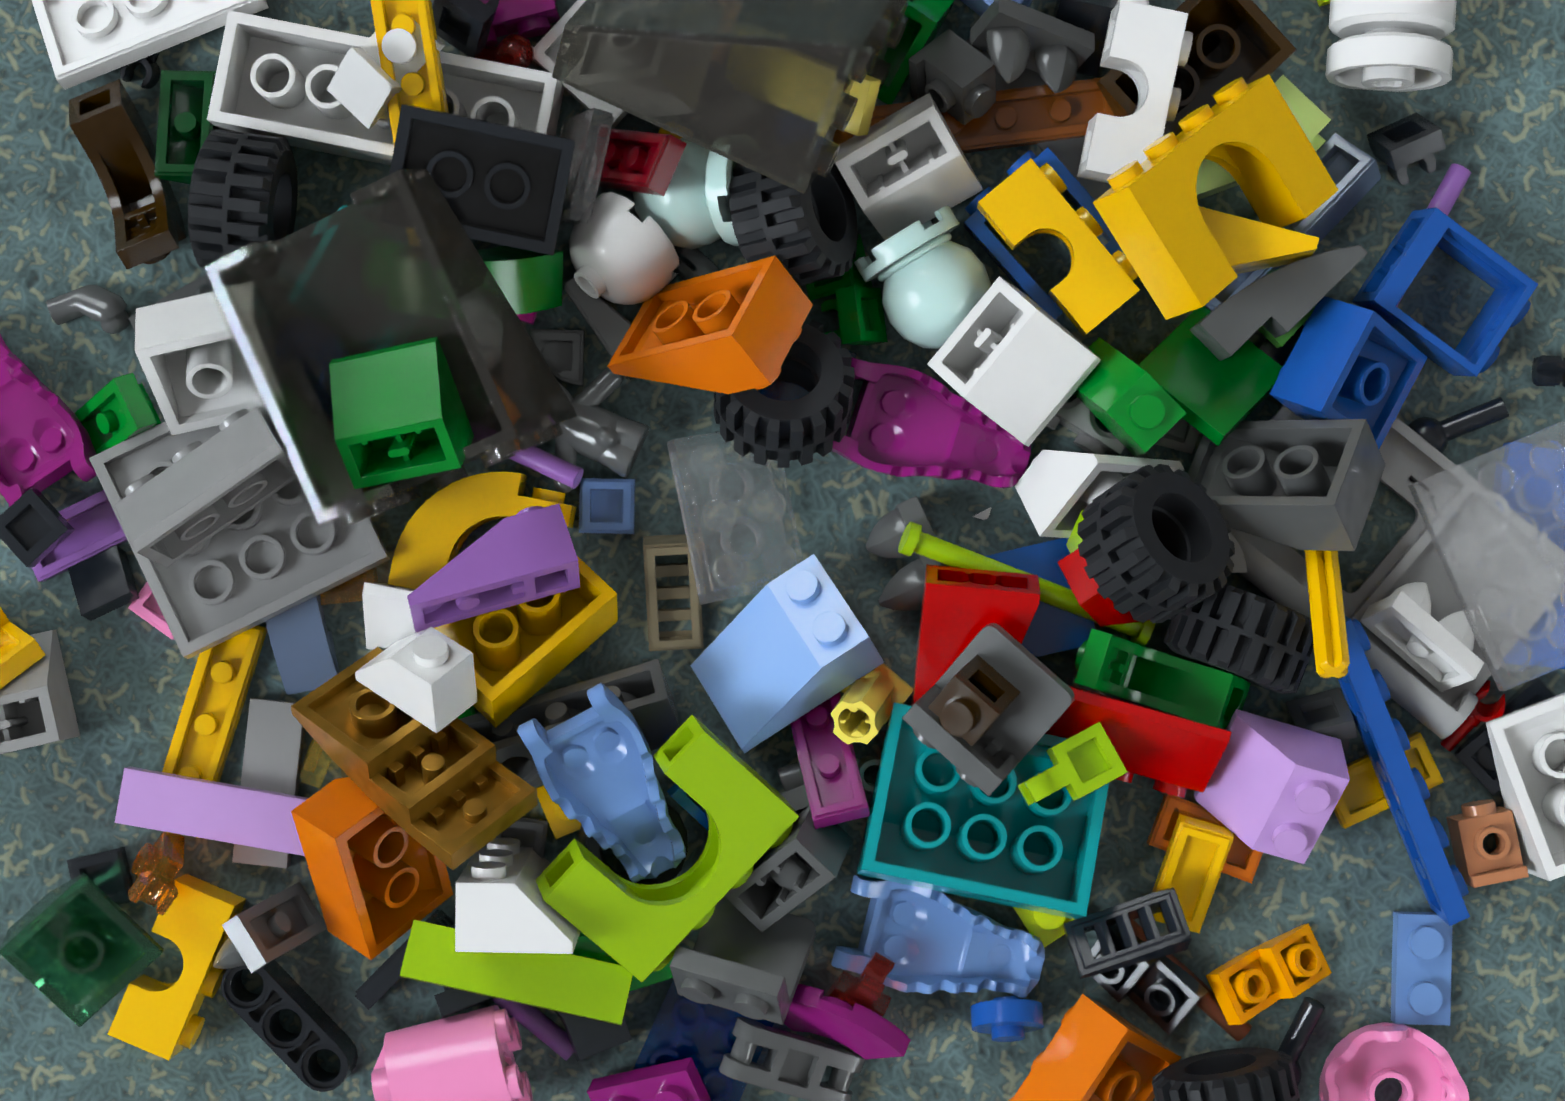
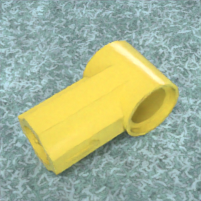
[830,663,913,745]

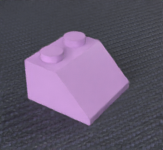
[1194,709,1350,864]

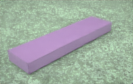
[115,767,308,856]

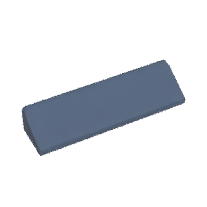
[1205,133,1381,311]

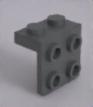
[902,623,1075,796]
[670,897,816,1025]

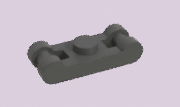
[719,1016,866,1101]

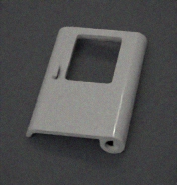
[1230,405,1565,739]

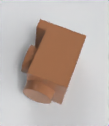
[1446,799,1529,888]

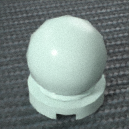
[633,131,764,250]
[854,205,991,349]

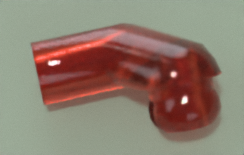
[468,34,535,68]

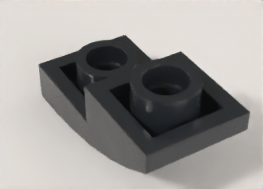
[1091,925,1208,1035]

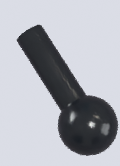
[1408,397,1509,453]
[1278,997,1325,1086]

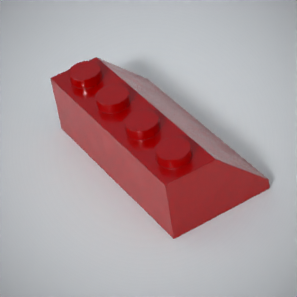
[1045,685,1232,798]

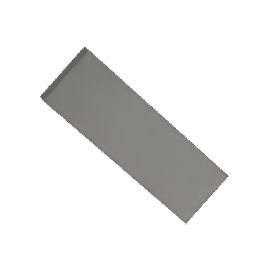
[232,698,305,868]

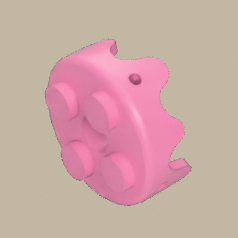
[1319,1022,1469,1101]

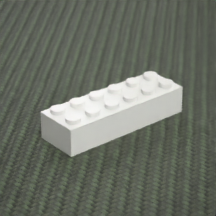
[207,10,564,165]

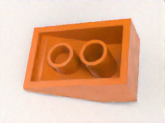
[607,255,813,394]

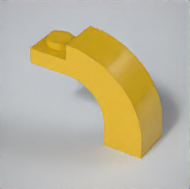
[388,472,577,589]

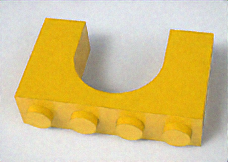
[1092,74,1338,320]

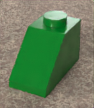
[1074,337,1187,457]

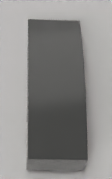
[1189,245,1368,361]

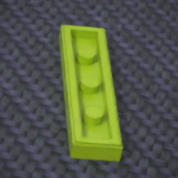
[400,920,633,1025]

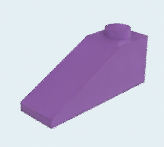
[407,504,580,633]

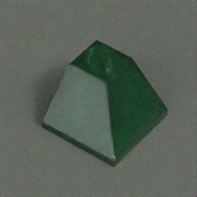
[0,873,164,1027]

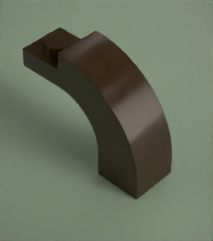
[69,79,186,269]

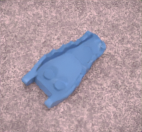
[517,683,686,883]
[831,875,1045,998]

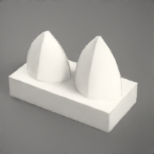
[1360,582,1485,692]

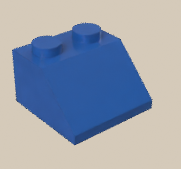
[1269,296,1428,449]

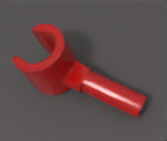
[1440,680,1506,752]

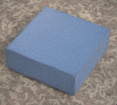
[579,478,636,534]

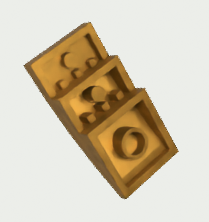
[291,647,538,870]

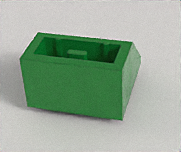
[329,337,474,489]

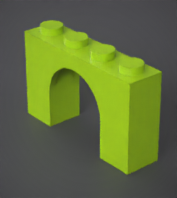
[535,715,799,982]

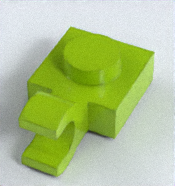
[1017,722,1127,806]

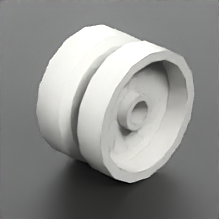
[1326,0,1457,92]

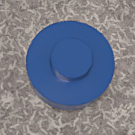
[970,996,1044,1042]

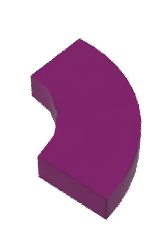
[784,984,910,1059]

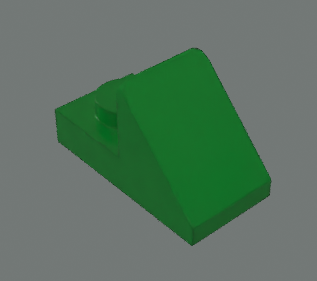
[75,373,161,454]

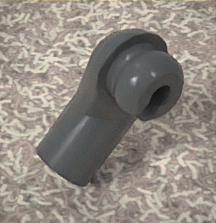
[47,285,130,334]

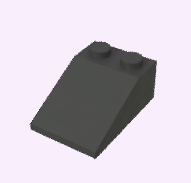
[1188,419,1385,551]

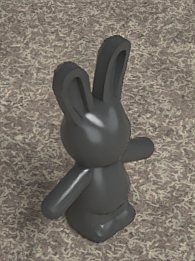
[458,340,649,493]

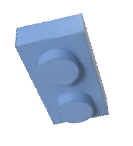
[1391,911,1453,1026]

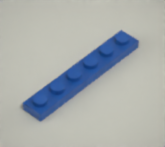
[1337,616,1470,926]

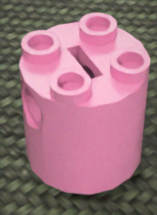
[371,1005,533,1101]

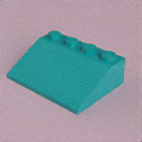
[856,702,1109,919]

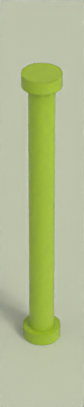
[898,521,1155,646]

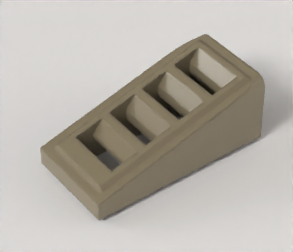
[643,534,704,651]

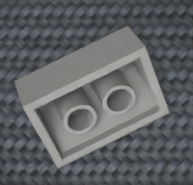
[114,407,307,568]

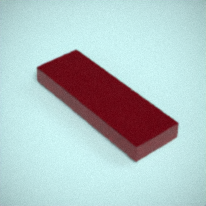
[577,128,687,196]

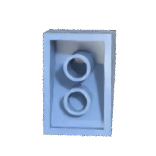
[690,554,884,753]

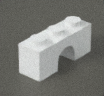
[1077,0,1193,183]

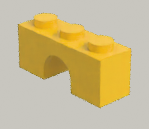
[977,158,1140,337]
[107,874,246,1061]

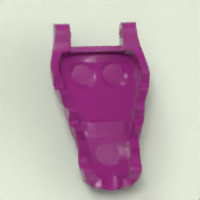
[0,334,97,507]
[832,357,1031,488]

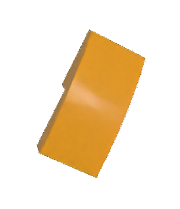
[1205,923,1332,1025]

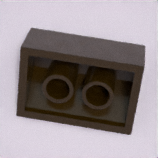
[1097,0,1297,136]

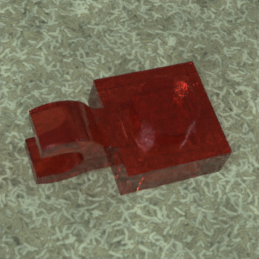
[825,952,895,1017]

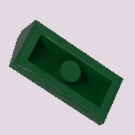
[154,70,218,185]

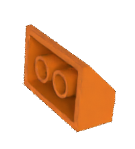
[291,777,453,960]
[1008,994,1181,1101]

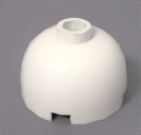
[569,192,680,305]

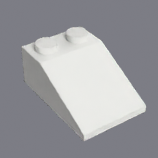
[1486,692,1565,881]

